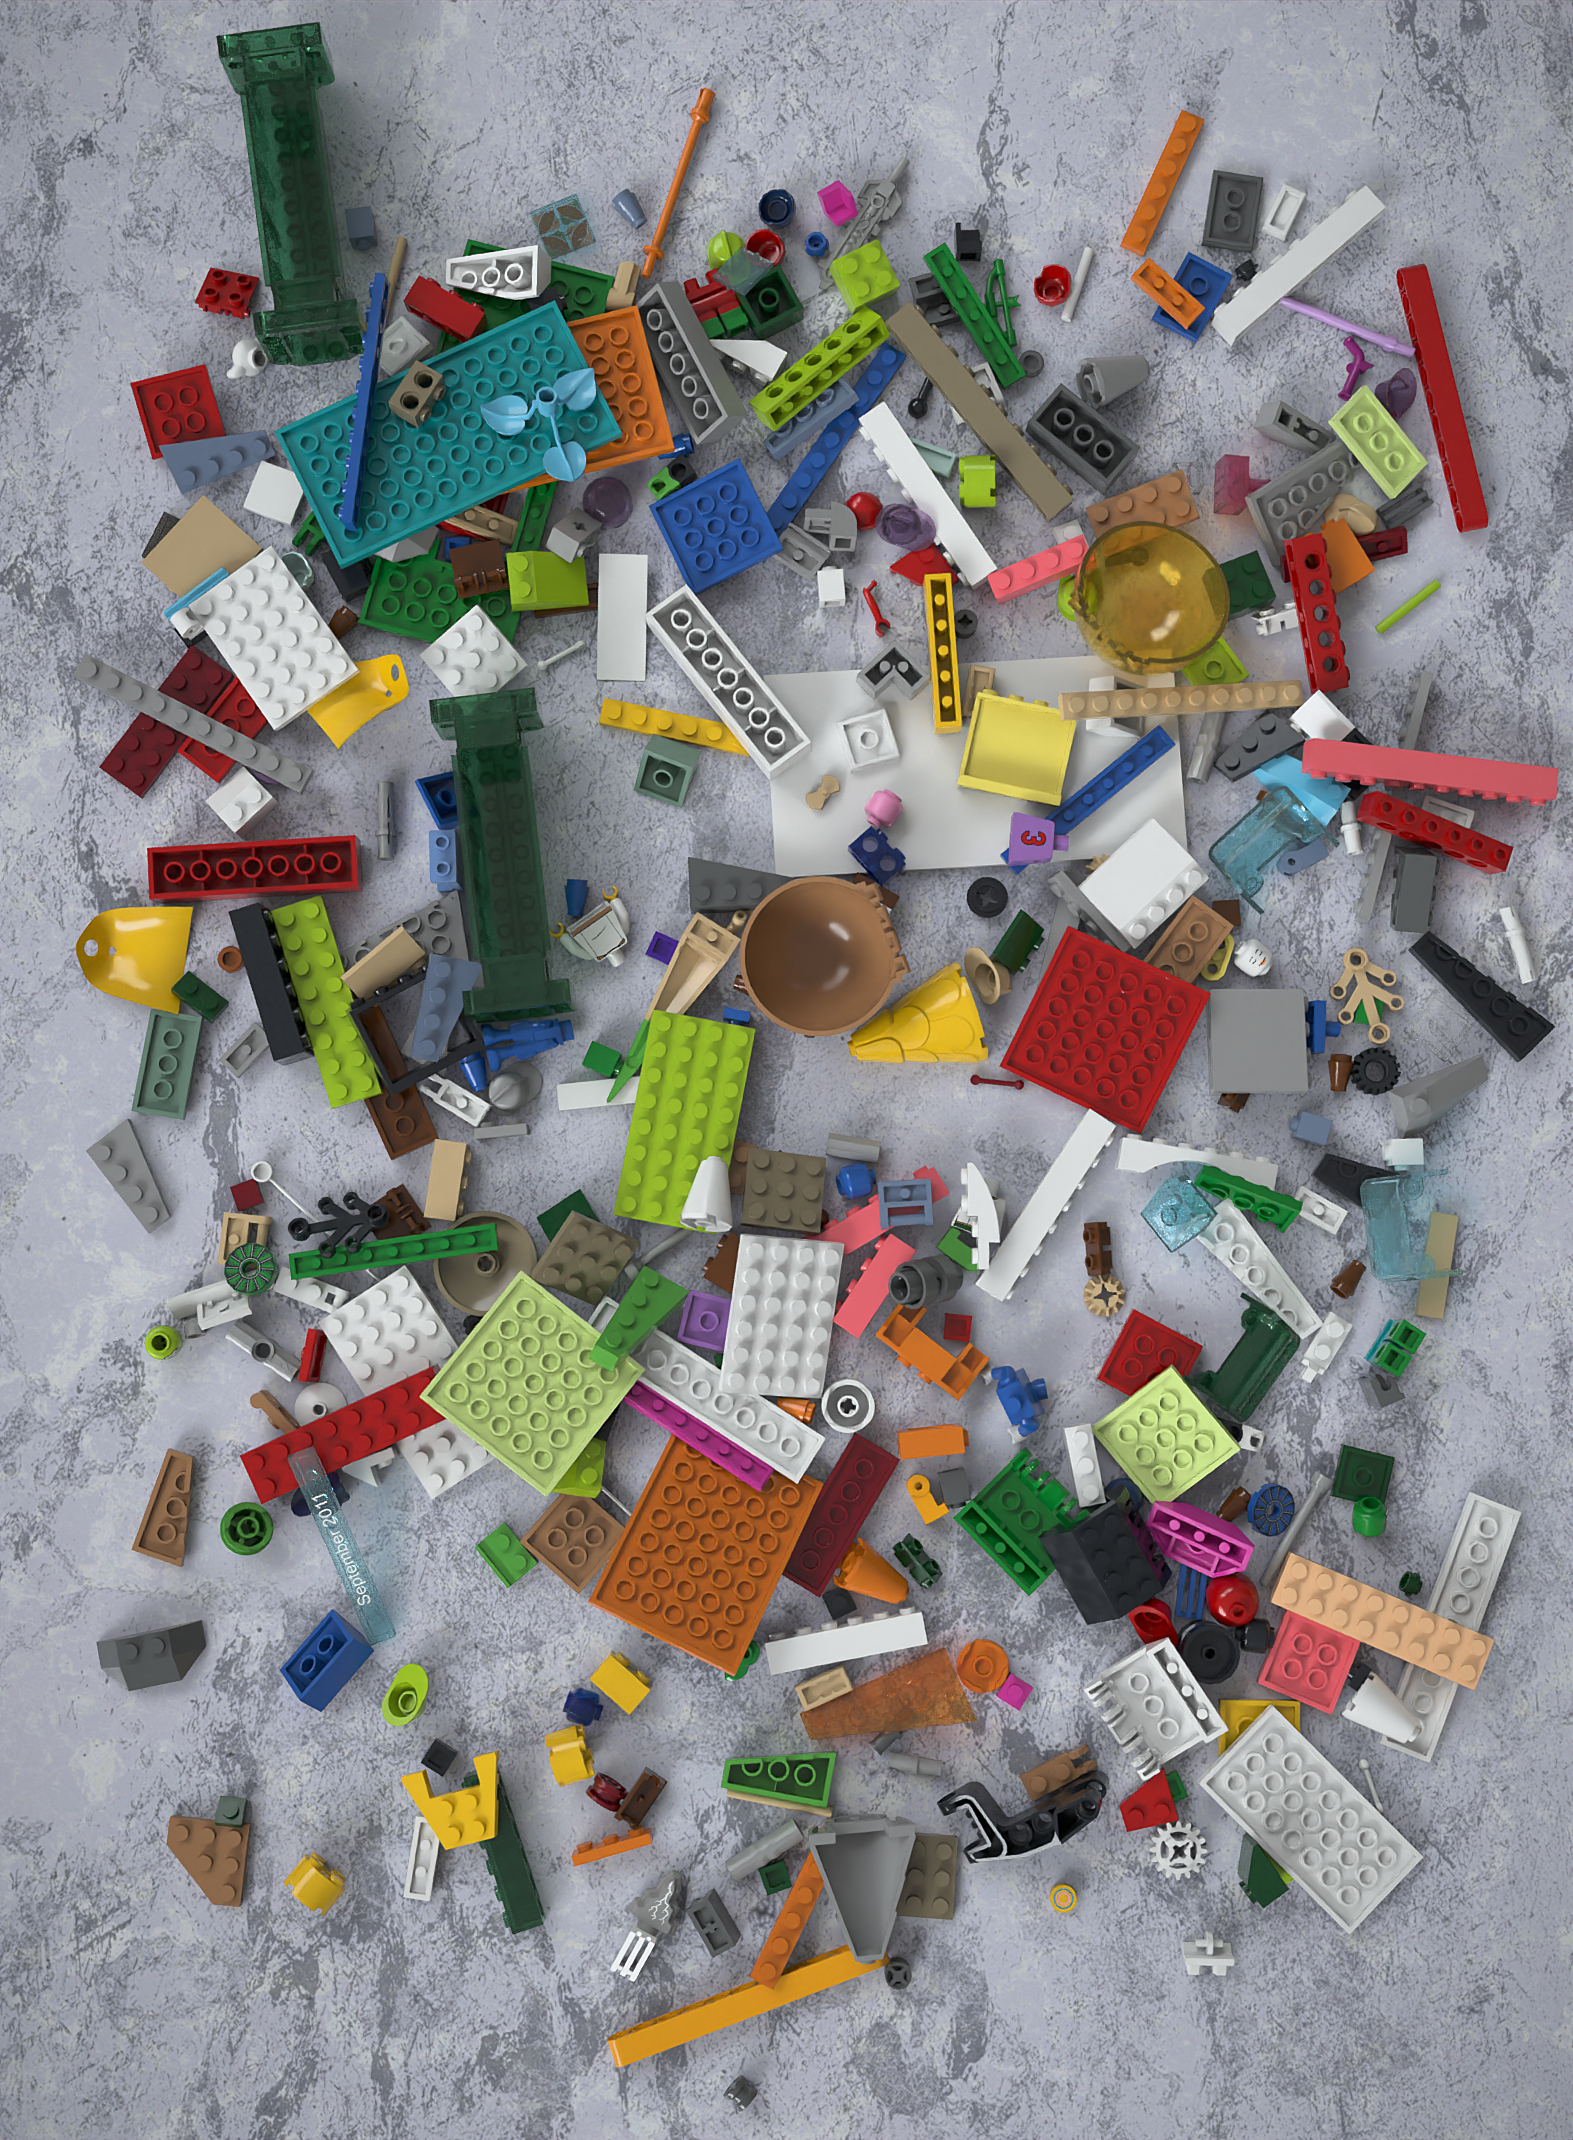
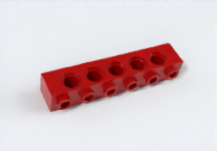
[1284,533,1350,694]
[1356,791,1514,875]

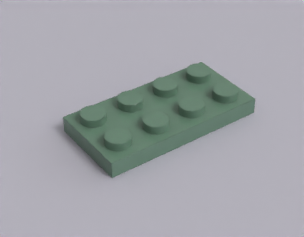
[131,1009,205,1120]

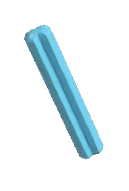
[164,568,230,622]

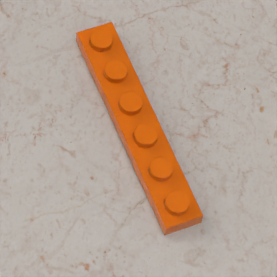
[1120,110,1205,256]
[749,1850,824,1990]

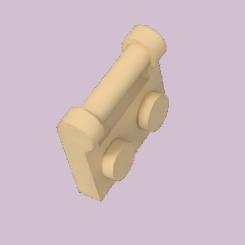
[217,1212,272,1268]

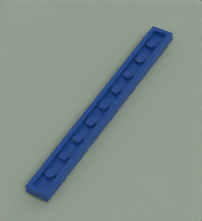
[339,273,390,531]
[762,342,906,563]

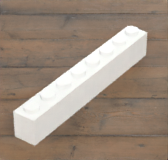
[1211,185,1386,346]
[858,401,998,591]
[974,1109,1116,1302]

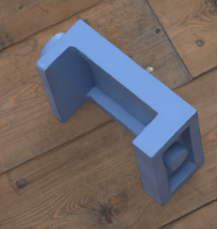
[429,830,465,893]

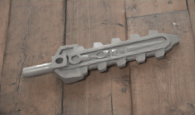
[817,156,910,291]

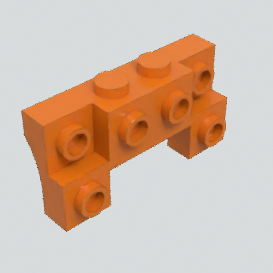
[875,1303,990,1401]

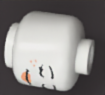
[1234,939,1273,977]

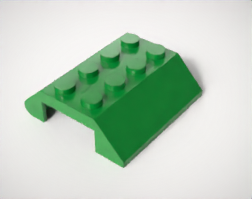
[954,1447,1090,1596]

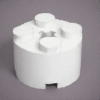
[821,1378,875,1433]

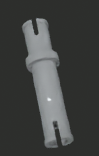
[375,781,396,861]

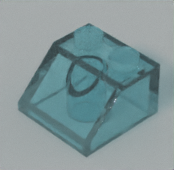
[1140,1175,1218,1253]

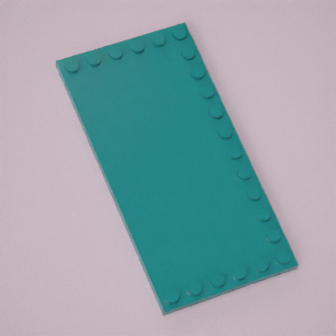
[274,300,623,569]

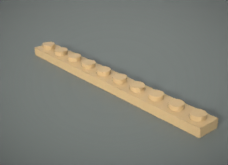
[1058,680,1303,721]

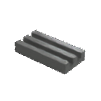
[1376,482,1434,529]

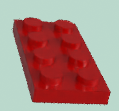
[177,676,268,784]

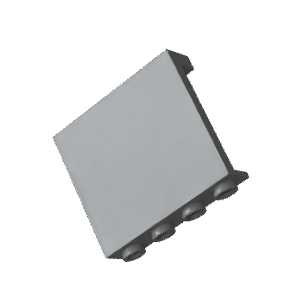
[1206,989,1312,1096]

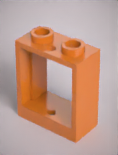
[896,1423,969,1460]

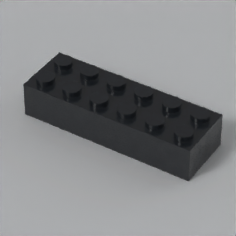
[228,902,314,1066]

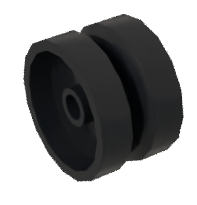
[1175,1619,1240,1685]

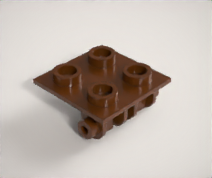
[449,539,510,599]
[360,1183,432,1240]

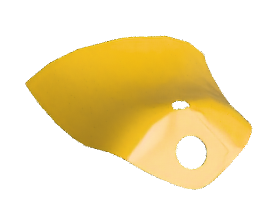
[307,654,409,752]
[75,907,193,1015]

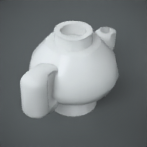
[227,335,272,379]

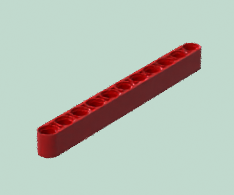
[1396,263,1488,533]

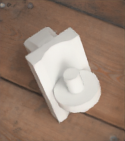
[1182,1931,1235,1976]

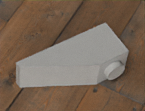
[1254,400,1336,455]

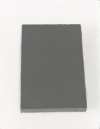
[1201,170,1263,253]

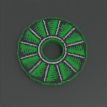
[224,1243,278,1296]

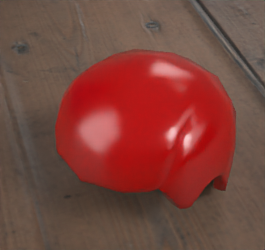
[745,229,786,272]
[1034,264,1072,307]
[844,491,884,531]

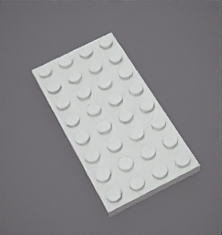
[318,1265,496,1499]
[1197,1704,1423,1935]

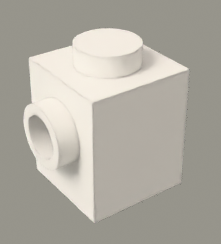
[1382,1138,1424,1171]

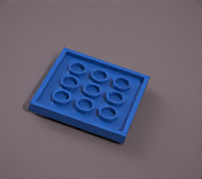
[649,458,784,596]

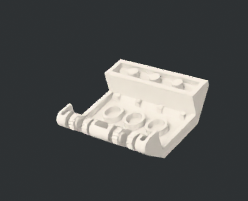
[1083,1637,1229,1781]

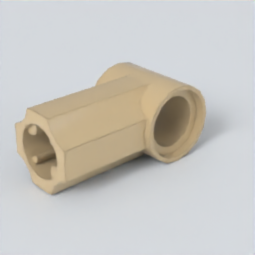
[606,261,641,312]

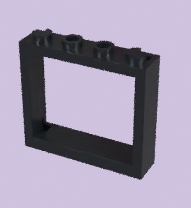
[345,962,485,1096]

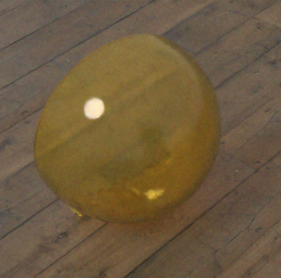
[1067,521,1230,677]

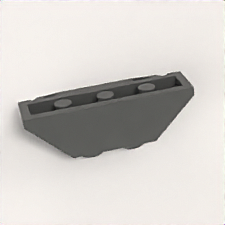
[96,1620,206,1691]

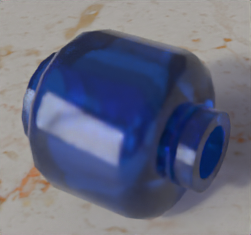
[562,1687,604,1727]

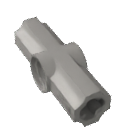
[225,1319,302,1382]

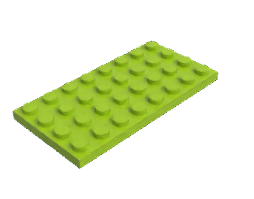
[613,1009,756,1235]

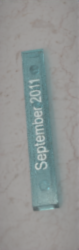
[287,1446,396,1646]

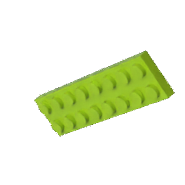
[271,895,383,1109]

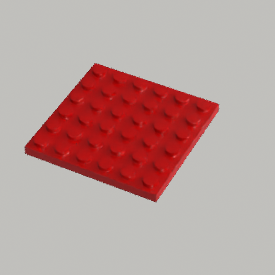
[999,925,1211,1134]

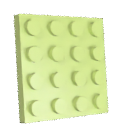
[1091,1365,1241,1505]

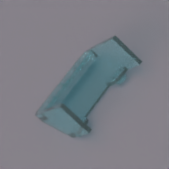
[1208,786,1340,915]
[1360,1169,1463,1282]

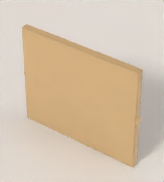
[141,495,262,598]

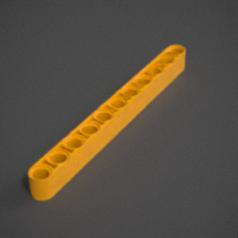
[607,1944,890,2067]

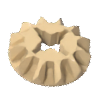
[1083,1275,1125,1316]

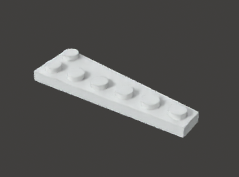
[1187,1198,1323,1340]

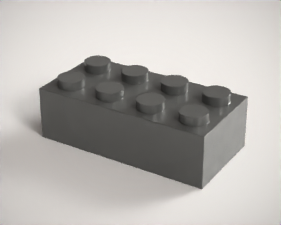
[1025,383,1140,495]

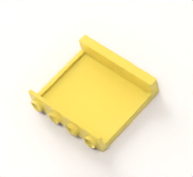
[956,689,1077,807]

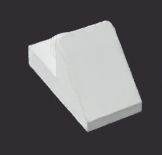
[342,1446,399,1487]

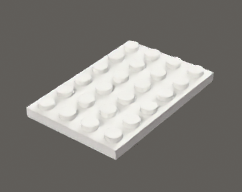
[188,546,360,731]
[719,1234,844,1399]

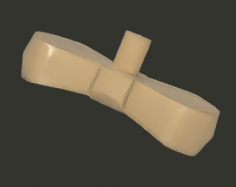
[806,775,840,810]

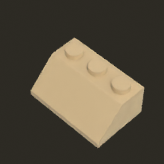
[340,926,429,1006]

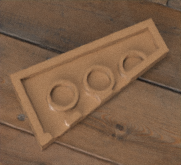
[131,1448,195,1567]

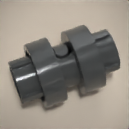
[888,1254,963,1309]

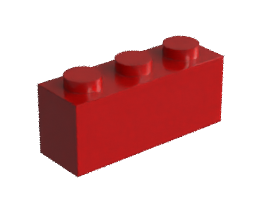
[403,275,488,343]

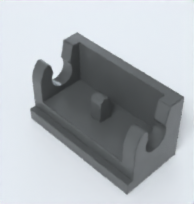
[1358,1374,1406,1408]
[686,1888,741,1958]

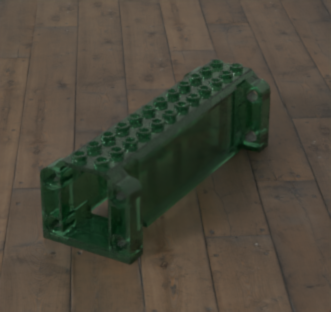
[216,22,368,367]
[429,687,577,1023]

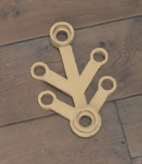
[1329,947,1404,1045]

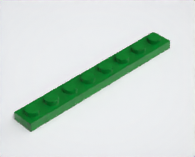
[288,1223,500,1280]

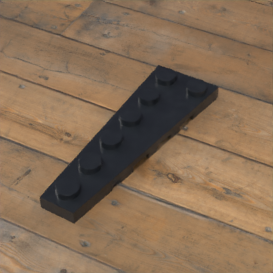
[1408,931,1555,1063]

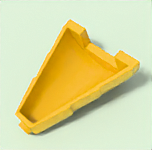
[847,962,988,1064]

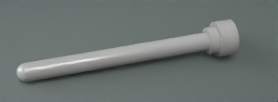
[623,1228,695,1281]
[1259,1471,1334,1587]

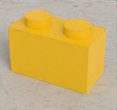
[590,1651,652,1715]

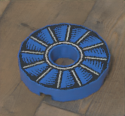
[1247,1483,1295,1537]

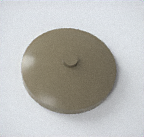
[433,1211,539,1316]

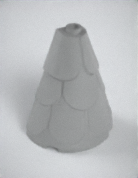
[808,1814,916,1964]

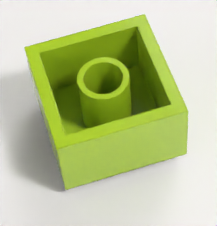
[829,239,901,315]

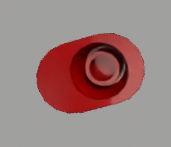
[1128,1596,1179,1647]

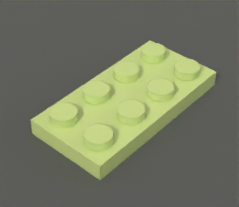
[1328,385,1428,499]

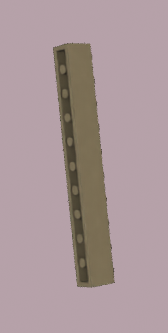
[886,301,1074,523]

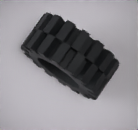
[1350,1047,1401,1095]

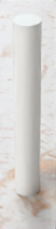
[1061,247,1094,322]

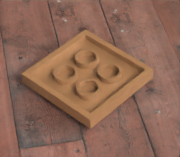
[519,1494,625,1594]

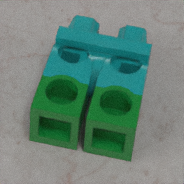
[1364,1319,1427,1377]

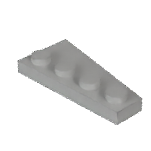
[86,1119,171,1233]

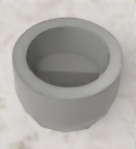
[184,1318,206,1339]

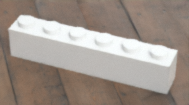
[765,1606,928,1675]

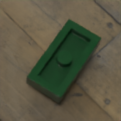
[171,970,229,1024]

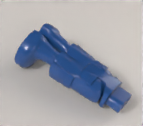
[481,1018,575,1072]

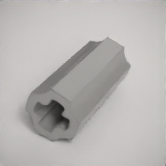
[826,1133,881,1164]

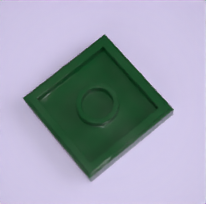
[1330,1444,1395,1504]

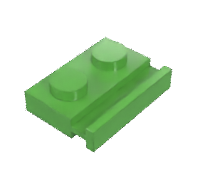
[475,1522,539,1588]

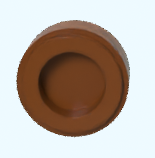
[217,946,244,973]

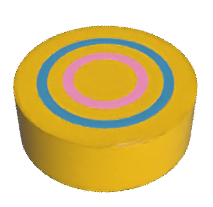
[1049,1883,1077,1913]

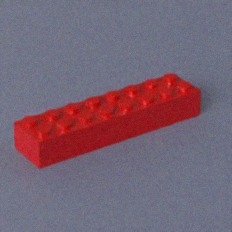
[147,835,363,904]
[240,1363,446,1504]

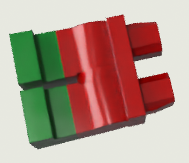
[684,268,749,340]

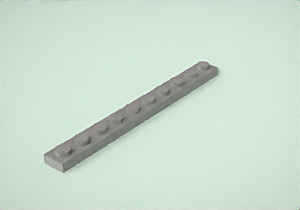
[73,653,314,795]
[1353,671,1434,923]

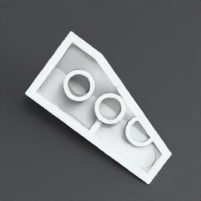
[446,245,551,300]

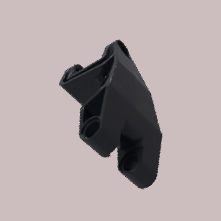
[937,1770,1109,1864]

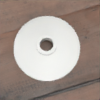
[295,1383,347,1426]

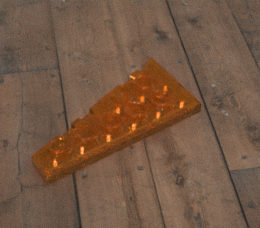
[800,1648,978,1740]

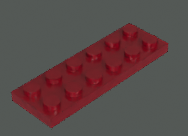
[99,645,235,799]
[782,1432,900,1598]

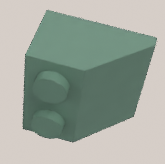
[634,734,702,808]

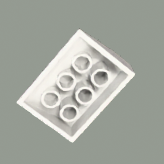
[1078,818,1209,949]

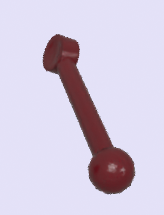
[970,1075,1024,1090]

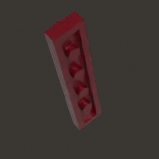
[1280,526,1408,583]

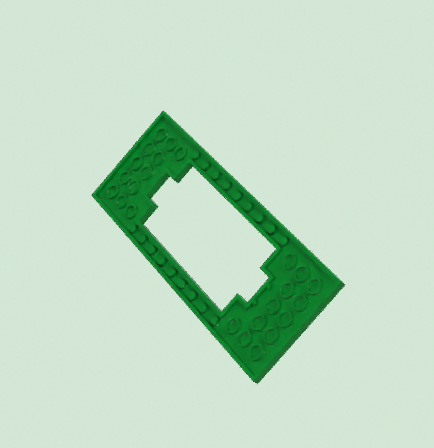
[358,239,615,645]

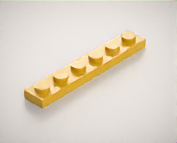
[599,698,750,756]

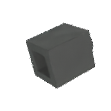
[937,1467,971,1509]

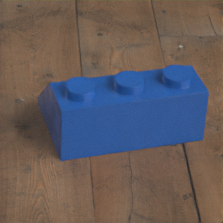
[280,1609,374,1712]

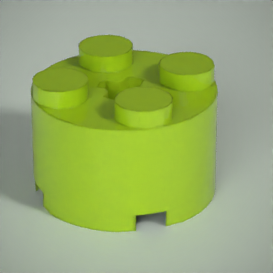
[959,455,997,508]

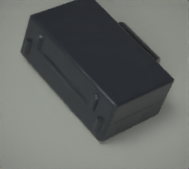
[320,548,374,603]

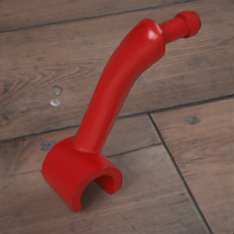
[863,580,890,637]

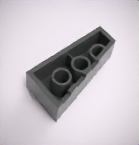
[688,857,793,914]

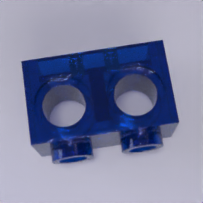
[848,826,906,887]

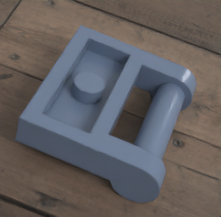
[877,1179,933,1230]

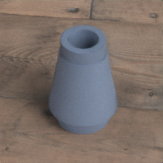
[612,189,647,229]

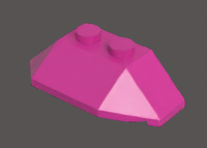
[1146,1501,1255,1578]

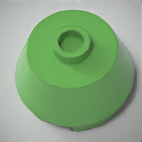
[220,1502,273,1556]

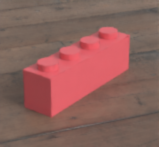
[987,534,1094,605]
[832,1233,916,1338]

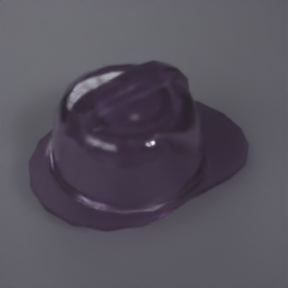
[1374,368,1417,420]
[875,503,936,551]

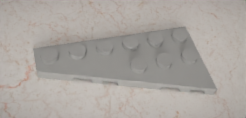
[1245,438,1362,567]
[340,889,470,976]

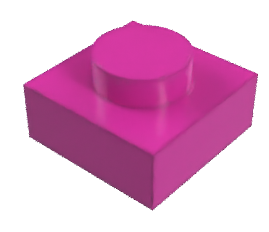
[996,1672,1033,1710]

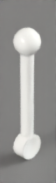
[537,640,586,670]
[1359,1759,1384,1814]

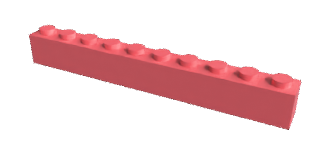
[1302,738,1558,806]

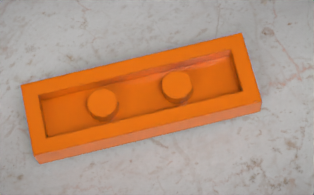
[1131,258,1205,330]
[572,1826,653,1867]

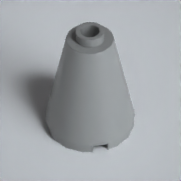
[1076,355,1150,410]

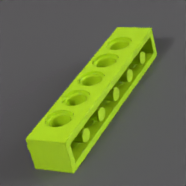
[749,306,890,432]

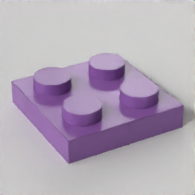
[676,1289,731,1352]

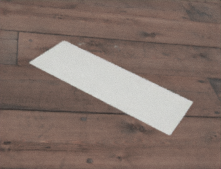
[597,554,648,681]

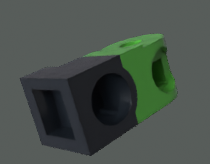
[647,453,699,501]

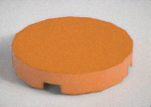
[956,1639,1009,1693]

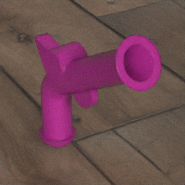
[1338,336,1375,401]

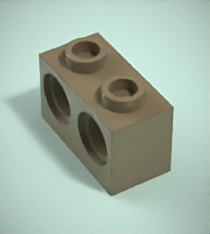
[388,360,446,428]

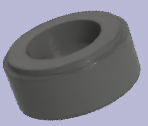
[1018,350,1044,378]

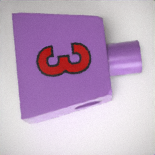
[1008,812,1069,866]

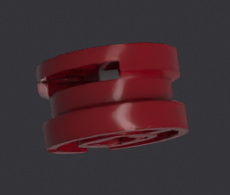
[586,1772,628,1812]

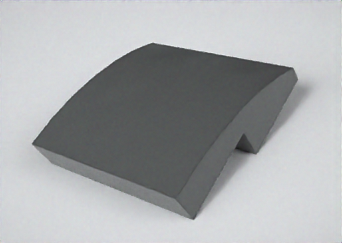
[909,272,961,328]

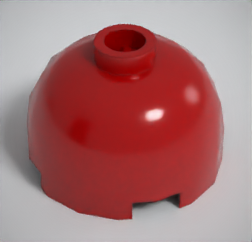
[1205,1572,1260,1627]

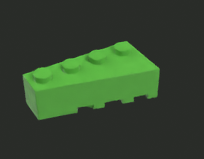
[589,1265,690,1372]
[721,1751,836,1808]

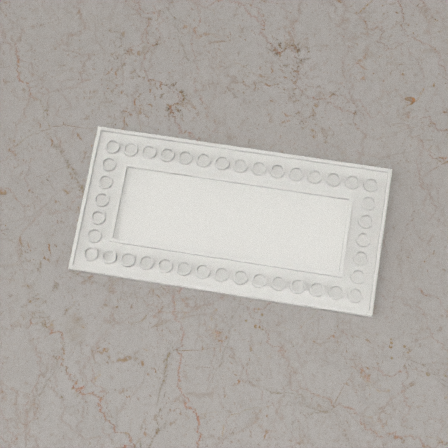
[764,651,1188,878]

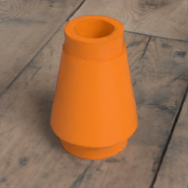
[776,1396,816,1425]

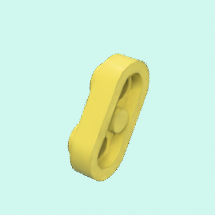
[1200,934,1234,982]

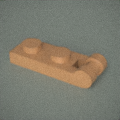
[250,1390,301,1434]

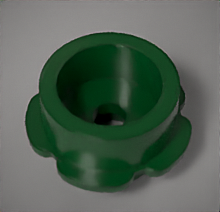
[1399,1571,1423,1597]

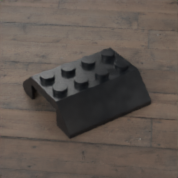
[1038,1484,1172,1625]

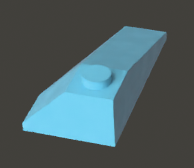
[1252,754,1351,835]

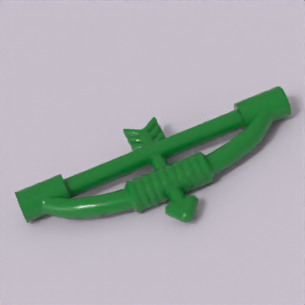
[984,259,1021,348]

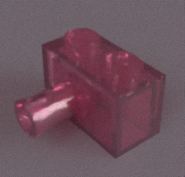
[1213,454,1271,516]

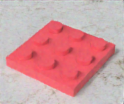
[1256,1609,1361,1715]

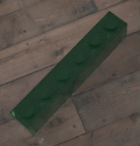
[461,1768,546,1935]

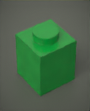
[582,1041,624,1079]

